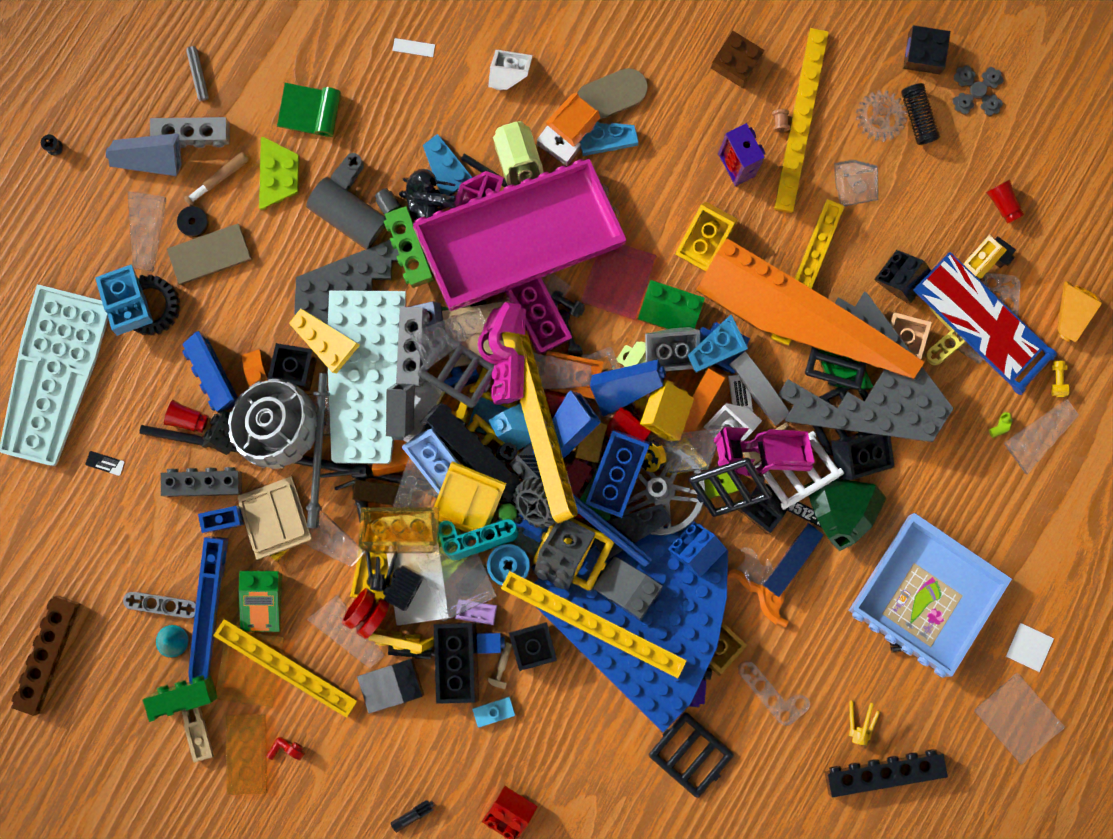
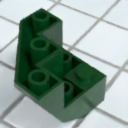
[805,476,886,551]

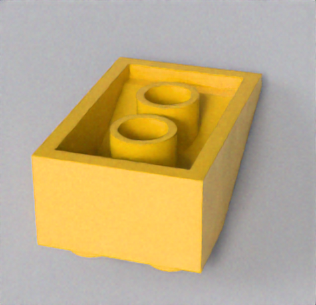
[675,201,738,272]

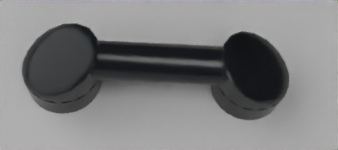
[558,309,583,357]

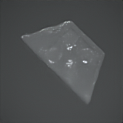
[648,429,722,473]

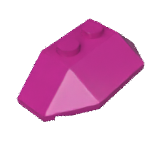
[454,171,504,205]

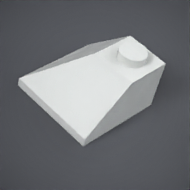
[488,50,533,90]
[704,403,762,441]

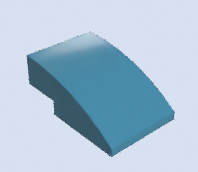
[95,264,153,336]

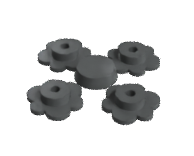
[952,65,1004,116]

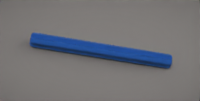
[573,494,652,567]

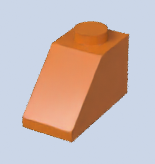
[242,349,269,387]

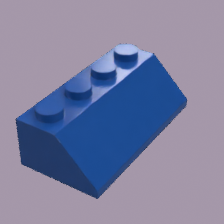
[182,331,238,413]

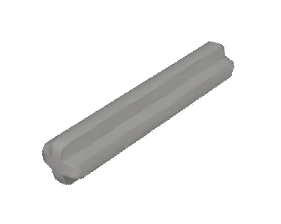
[186,46,209,101]

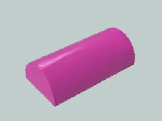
[505,278,572,355]

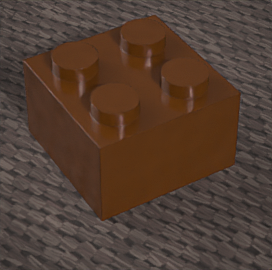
[711,31,765,88]

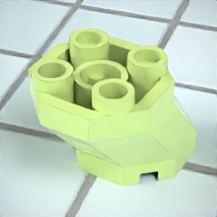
[493,121,544,186]

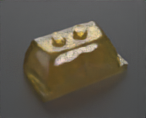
[358,507,439,553]

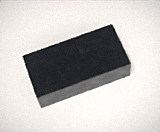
[434,622,479,704]

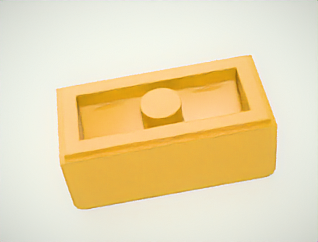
[963,235,1007,279]

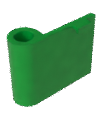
[277,83,341,137]

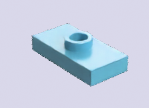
[472,696,515,728]

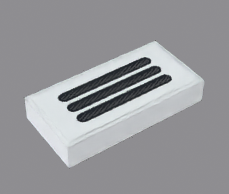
[728,375,753,412]

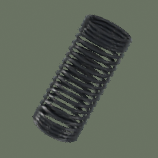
[901,83,940,145]

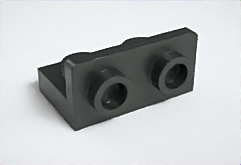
[202,410,233,455]

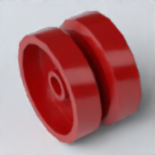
[342,588,389,639]

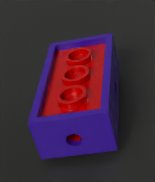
[718,123,765,186]

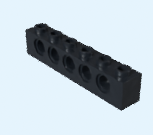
[824,749,948,798]

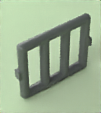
[418,335,494,408]

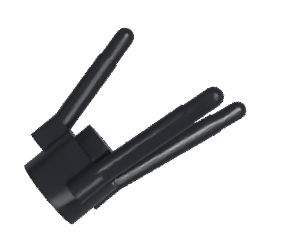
[320,463,370,490]
[365,544,398,591]

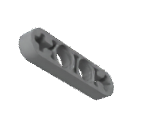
[123,592,196,618]

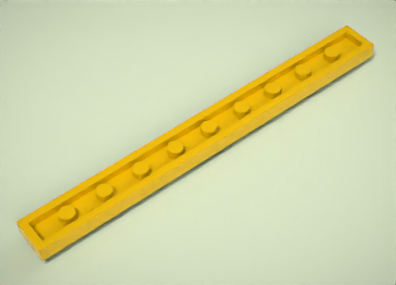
[774,28,829,213]
[501,571,687,678]

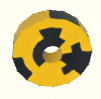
[642,440,666,472]

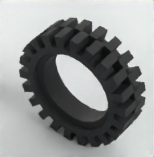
[134,275,180,336]

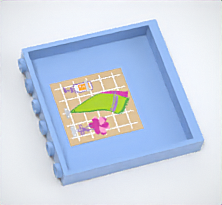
[848,513,1012,678]

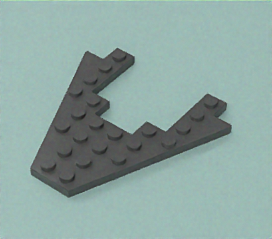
[294,240,446,369]
[778,291,953,442]

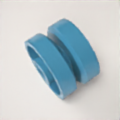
[487,544,530,585]

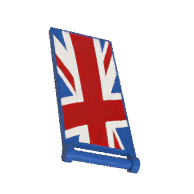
[913,252,1057,395]

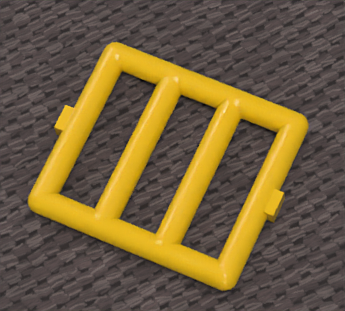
[533,518,614,591]

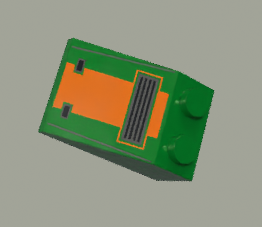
[239,571,282,632]

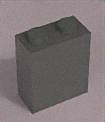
[386,383,415,440]

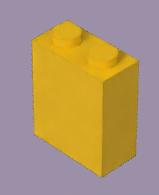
[640,380,694,441]

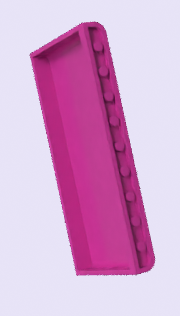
[413,159,626,311]

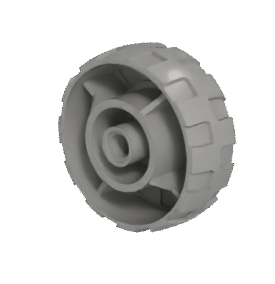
[228,379,317,469]

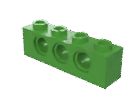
[384,206,434,288]

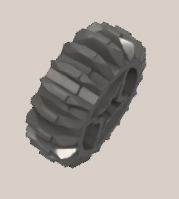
[513,476,556,529]

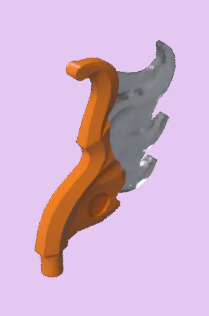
[727,547,789,628]

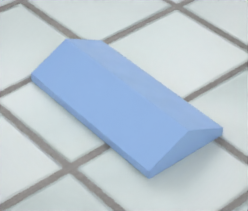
[402,428,461,494]

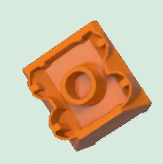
[546,93,601,147]

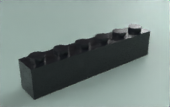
[420,403,521,503]

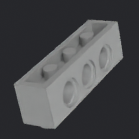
[150,117,230,148]
[396,307,430,386]

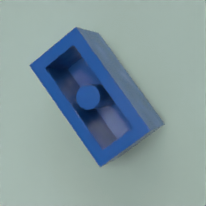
[198,506,244,534]

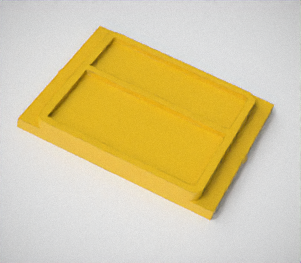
[430,461,507,532]

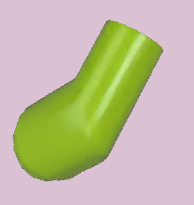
[989,412,1013,438]

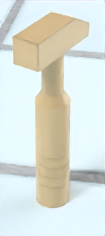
[488,642,512,689]

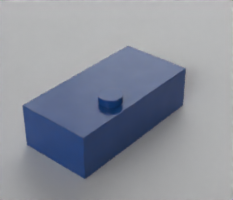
[585,429,650,518]

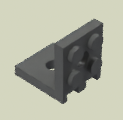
[534,520,595,591]

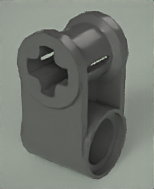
[330,153,364,190]

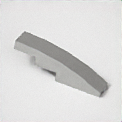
[730,352,789,426]

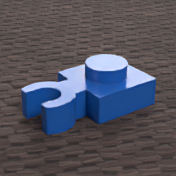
[514,512,548,543]

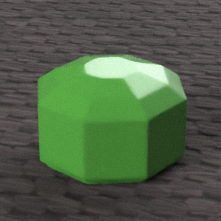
[498,502,517,521]

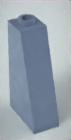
[106,134,182,176]

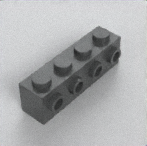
[161,467,242,497]

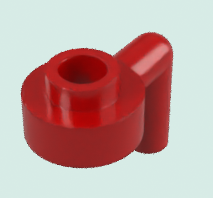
[266,737,305,760]

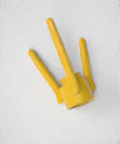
[849,700,880,746]

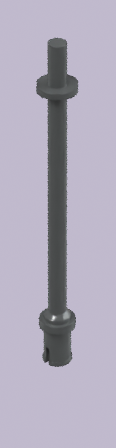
[306,373,330,528]

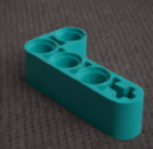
[438,519,519,561]

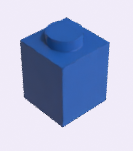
[477,632,505,654]

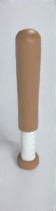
[184,152,248,206]

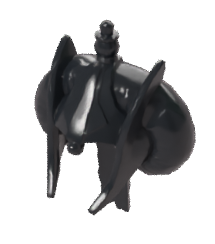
[399,169,456,221]

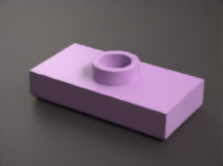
[456,599,497,625]

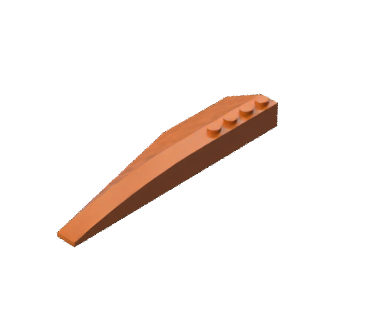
[697,238,925,379]

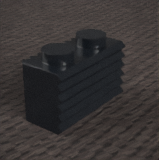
[383,565,425,611]

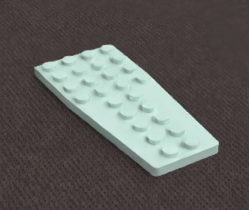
[0,284,108,466]
[328,291,407,464]

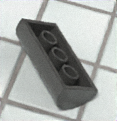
[306,176,387,249]

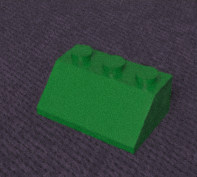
[638,280,705,329]

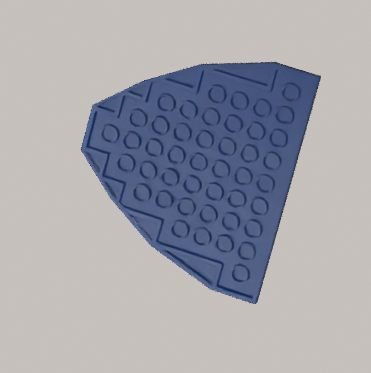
[534,524,728,733]

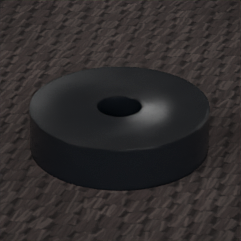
[177,206,209,237]

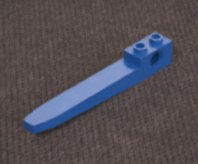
[188,536,228,682]

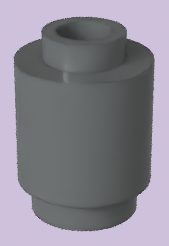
[375,188,401,216]

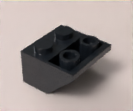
[874,250,931,303]
[738,483,789,534]

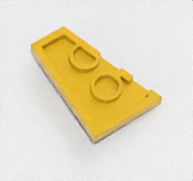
[368,629,434,654]

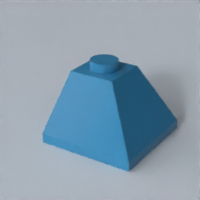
[489,403,532,451]

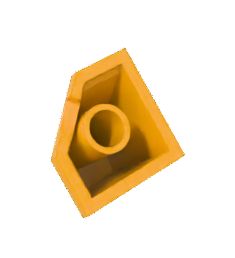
[1057,281,1102,342]

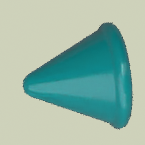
[156,625,189,658]

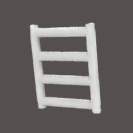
[755,431,844,510]

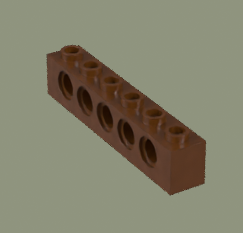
[11,596,81,716]

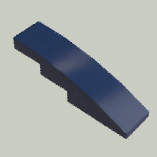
[763,523,824,597]

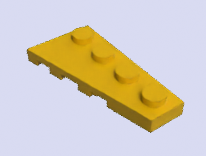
[289,309,360,374]

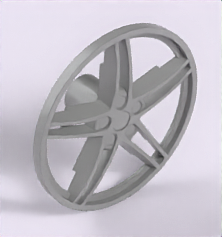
[623,447,705,535]

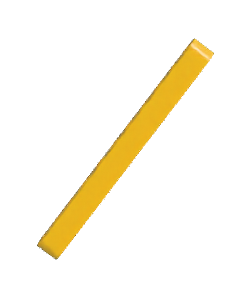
[502,329,578,523]

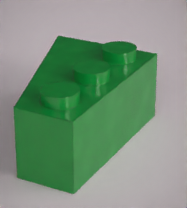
[142,675,218,722]

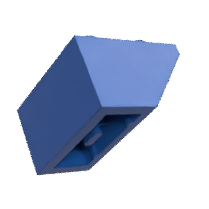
[668,522,727,577]

